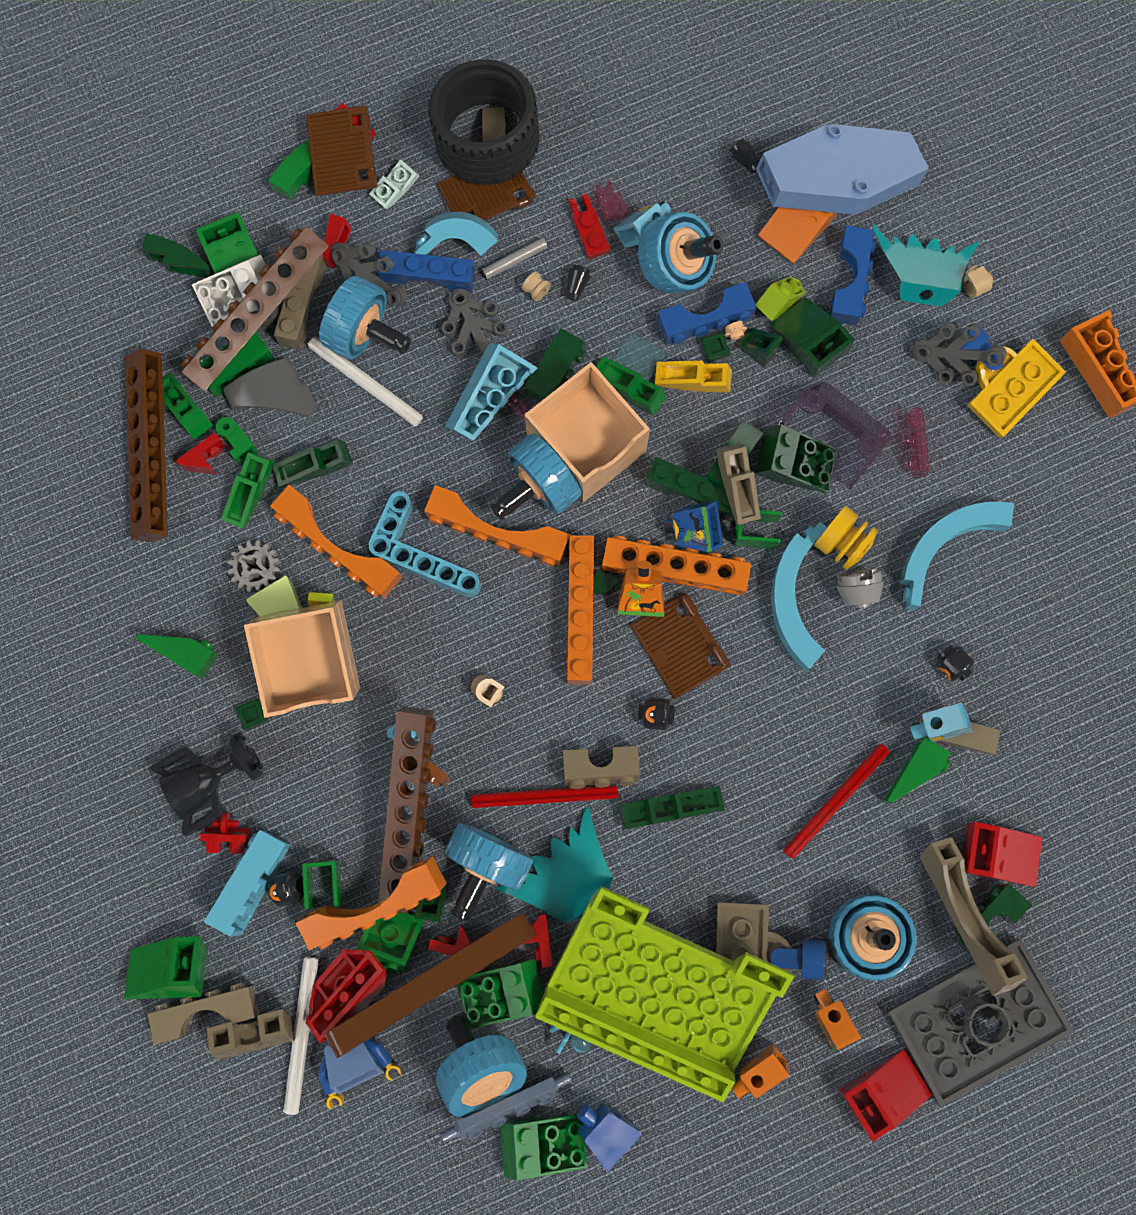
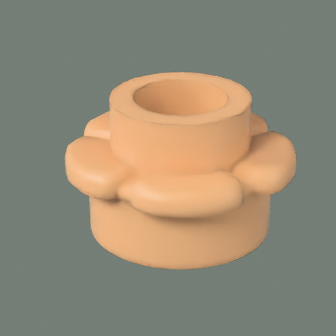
[725,321,747,341]

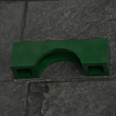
[645,457,734,523]

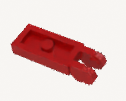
[568,193,610,260]

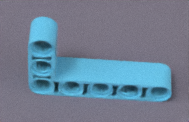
[369,491,481,597]

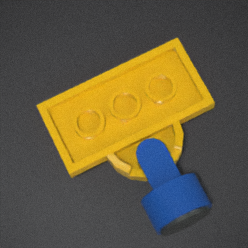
[949,323,1066,438]

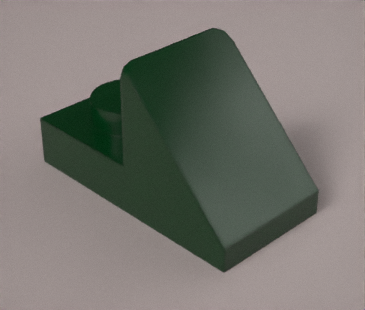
[415,877,449,922]

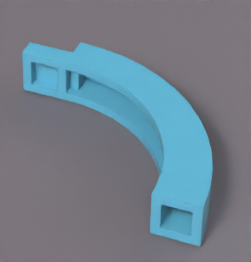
[899,502,1014,611]
[771,522,827,672]

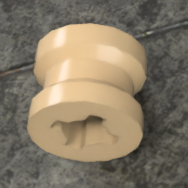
[522,271,551,302]

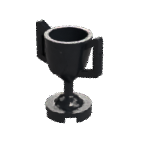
[150,732,265,836]

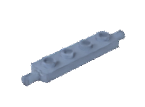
[440,1072,572,1143]

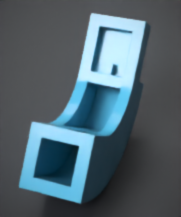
[415,212,498,256]

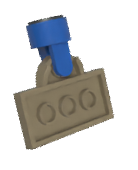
[716,902,827,980]

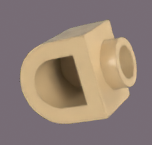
[961,265,993,299]
[471,675,504,707]

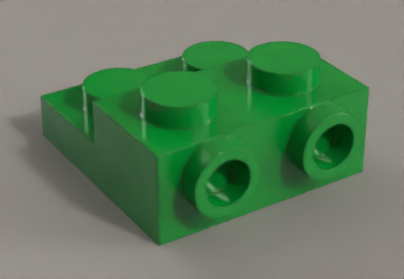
[357,903,424,974]

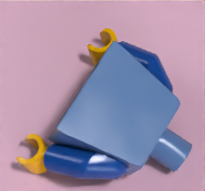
[318,1038,401,1109]

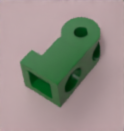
[216,417,259,465]

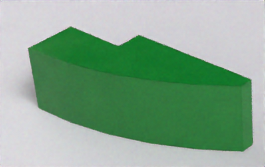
[268,139,313,200]
[596,356,666,416]
[221,452,275,528]

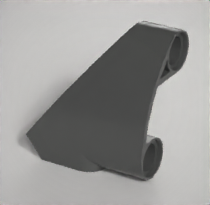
[224,358,316,418]

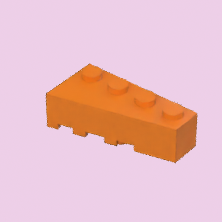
[1060,310,1136,419]

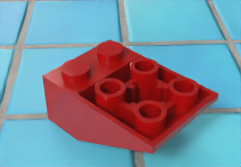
[962,822,1043,887]
[839,1049,932,1142]

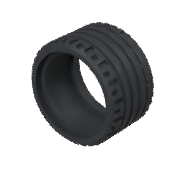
[428,59,540,185]

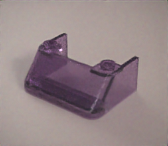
[779,382,891,490]

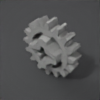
[227,540,281,594]

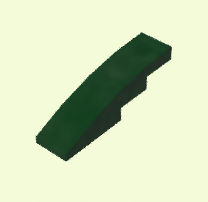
[618,786,725,830]

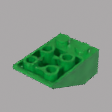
[196,212,259,274]
[124,936,207,1000]
[458,959,543,1029]
[501,1114,587,1181]

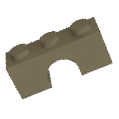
[563,746,640,789]
[207,1009,294,1060]

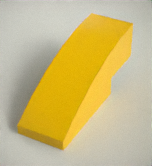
[655,361,732,392]

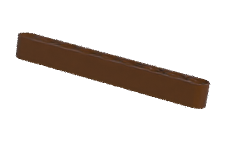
[325,912,537,1058]

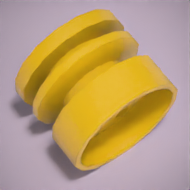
[814,506,879,571]

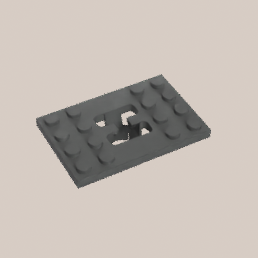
[887,938,1074,1107]

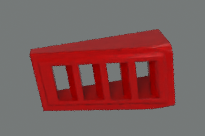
[322,214,352,269]

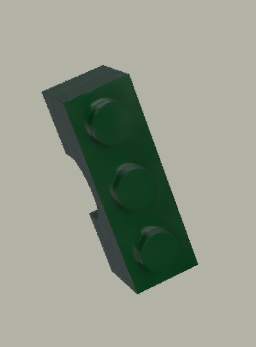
[953,883,1032,957]

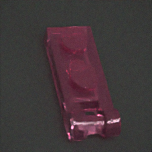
[904,407,930,478]

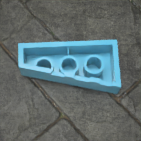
[445,343,537,441]
[204,830,291,937]

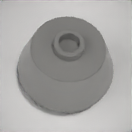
[835,569,885,608]

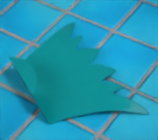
[872,223,980,307]
[495,806,613,923]

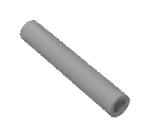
[482,238,548,279]

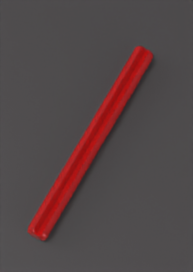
[783,744,890,859]
[471,785,619,808]

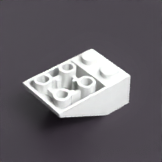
[192,255,274,327]

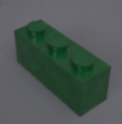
[524,328,587,402]

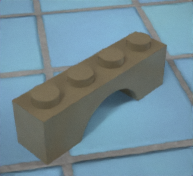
[274,249,327,351]
[148,982,260,1045]

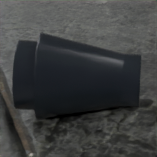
[729,138,759,174]
[565,265,591,302]

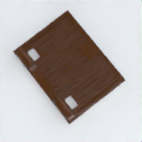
[306,105,377,196]
[436,172,536,221]
[630,592,731,699]

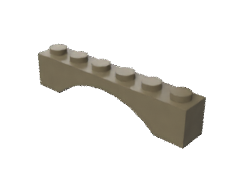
[919,837,1028,996]

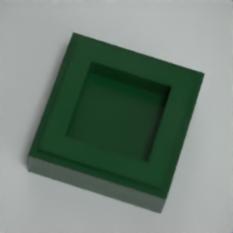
[700,332,731,363]
[236,698,269,731]

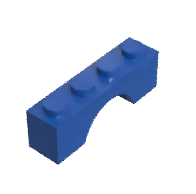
[829,225,876,326]
[377,250,475,292]
[657,282,756,345]

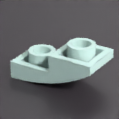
[370,159,420,209]

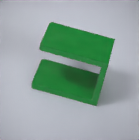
[735,510,782,549]
[302,861,343,909]

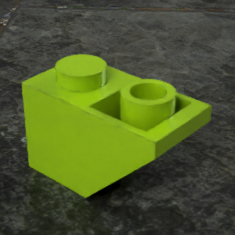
[755,276,807,321]

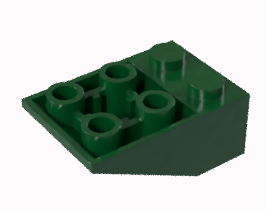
[769,297,855,378]
[755,424,838,494]

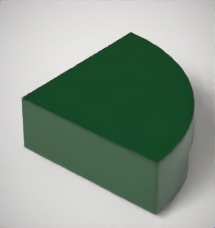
[593,570,619,595]

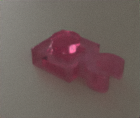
[596,181,628,222]

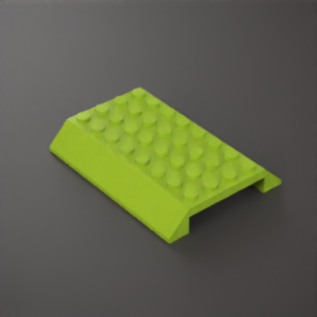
[535,886,794,1103]

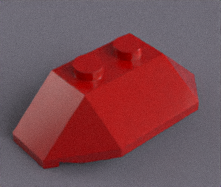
[305,949,386,1043]

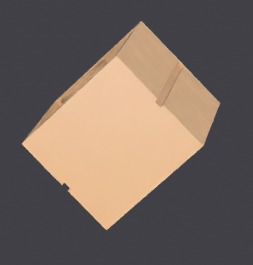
[525,362,650,503]
[244,600,360,718]

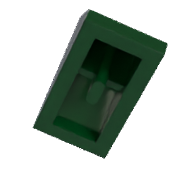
[736,328,783,368]

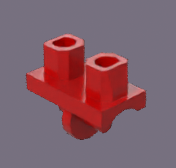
[200,812,251,854]

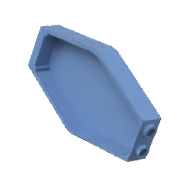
[756,124,929,214]

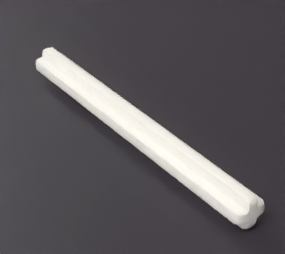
[308,337,423,426]
[283,957,319,1115]

